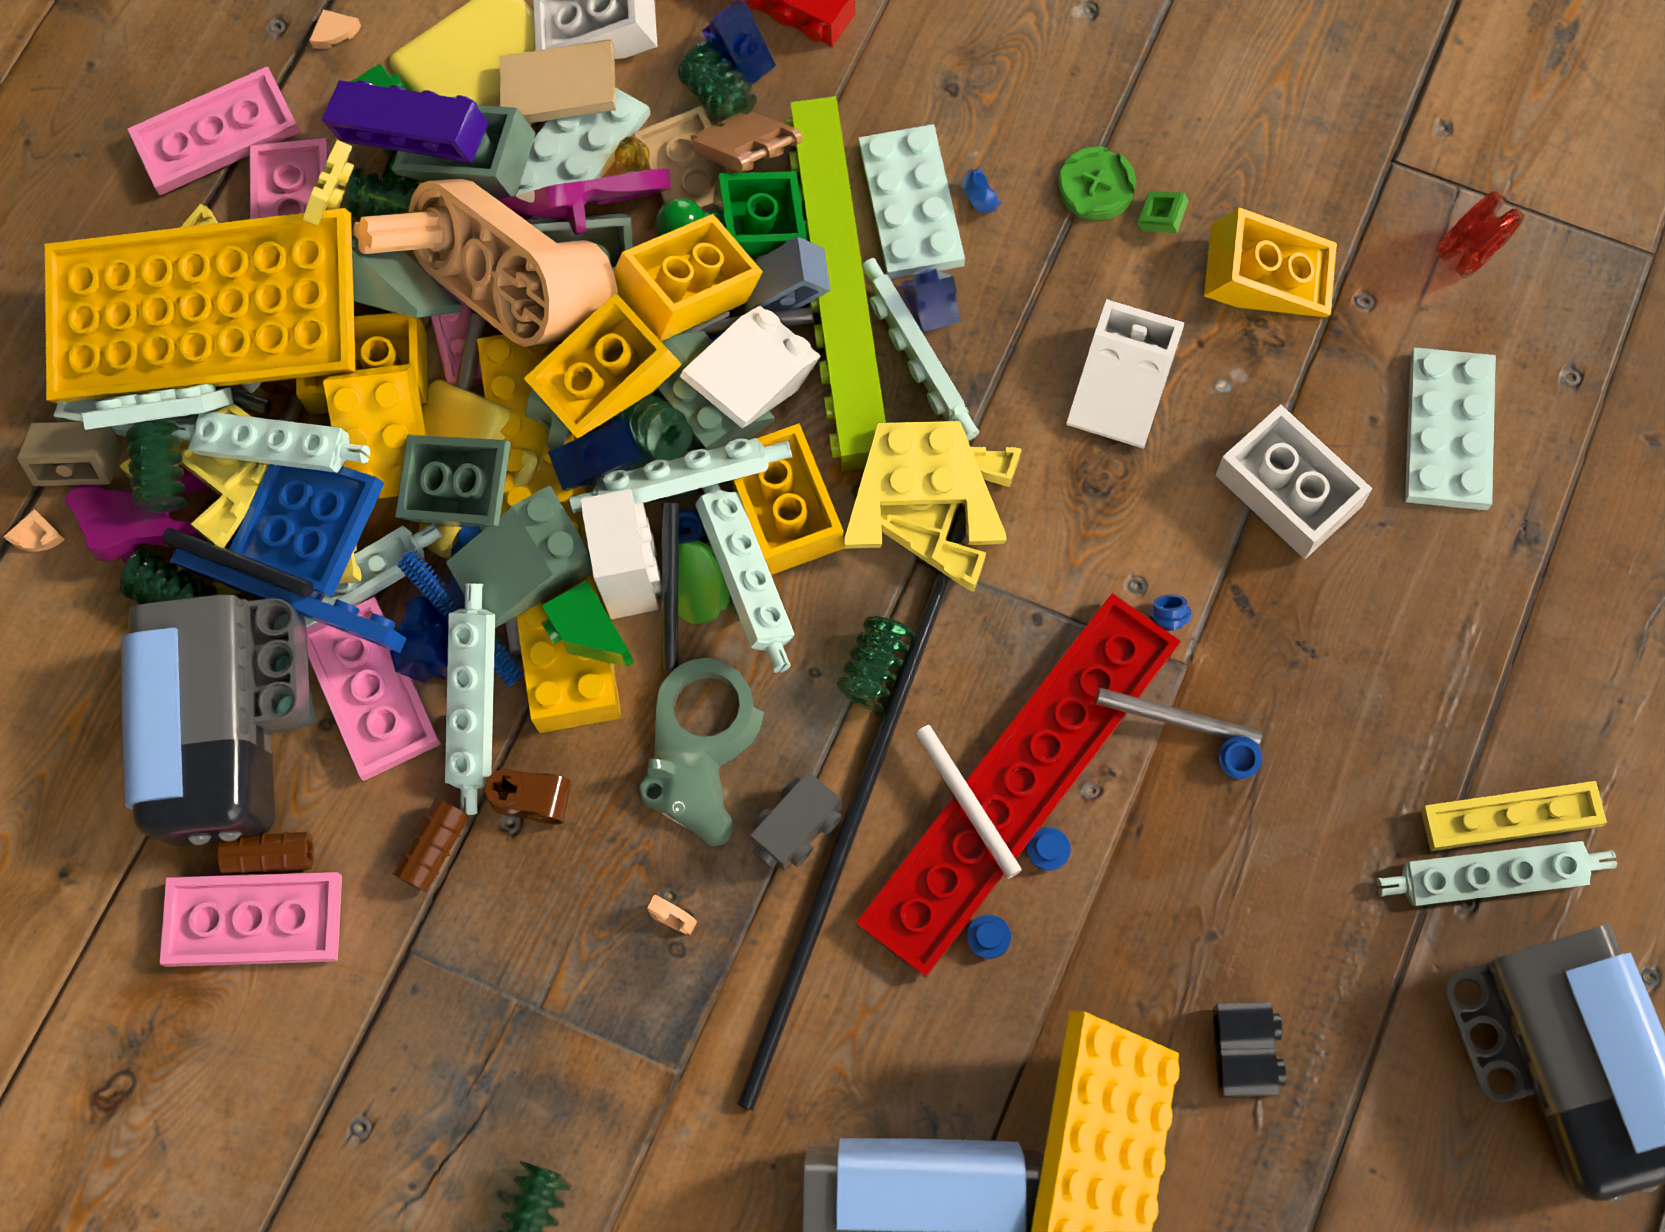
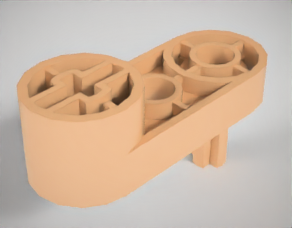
[354,178,618,347]

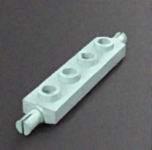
[862,258,979,441]
[171,412,370,473]
[569,438,793,514]
[695,484,795,673]
[274,523,444,630]
[445,583,495,815]
[1377,841,1617,906]

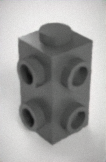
[750,771,842,872]

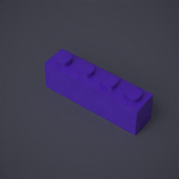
[322,80,489,163]

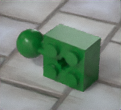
[655,171,807,261]

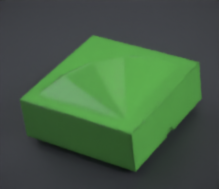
[1137,191,1189,233]

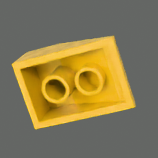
[1204,207,1337,318]
[524,293,682,438]

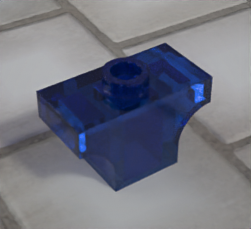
[701,0,776,88]
[902,268,961,332]
[548,419,642,492]
[389,595,449,683]

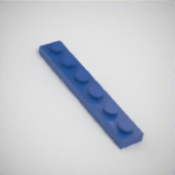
[170,548,407,654]

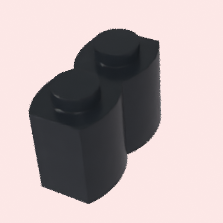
[1213,1002,1286,1098]

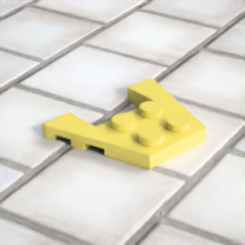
[303,140,354,226]
[119,403,269,548]
[843,421,1006,549]
[880,447,1021,592]

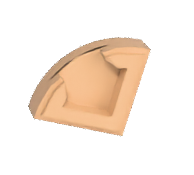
[309,10,361,49]
[3,509,65,552]
[647,894,697,936]

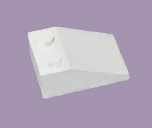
[533,0,658,59]
[680,306,821,429]

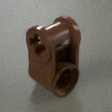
[485,769,571,825]

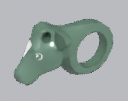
[638,658,764,846]

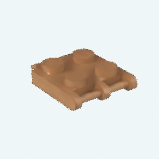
[691,112,803,172]

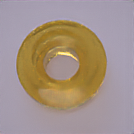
[615,137,650,174]

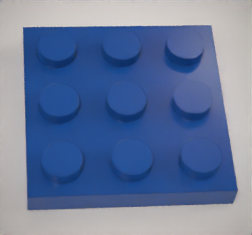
[229,464,385,597]

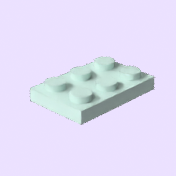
[81,384,233,430]

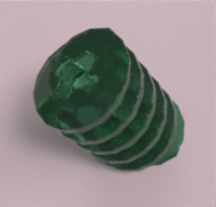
[678,40,757,122]
[344,167,418,219]
[611,393,694,461]
[126,420,187,513]
[120,548,217,605]
[837,616,915,713]
[495,1160,572,1232]

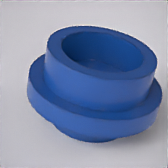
[1149,595,1192,631]
[1218,736,1262,779]
[1027,827,1071,871]
[967,915,1011,959]

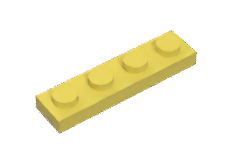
[1421,781,1607,851]

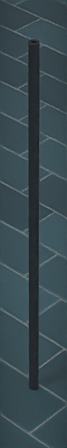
[737,483,986,1111]

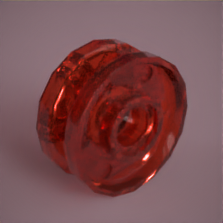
[1436,190,1524,279]

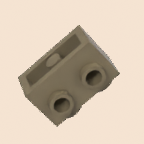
[17,422,123,486]

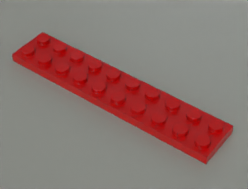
[856,593,1181,979]

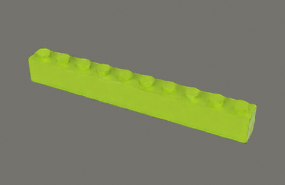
[784,96,886,472]

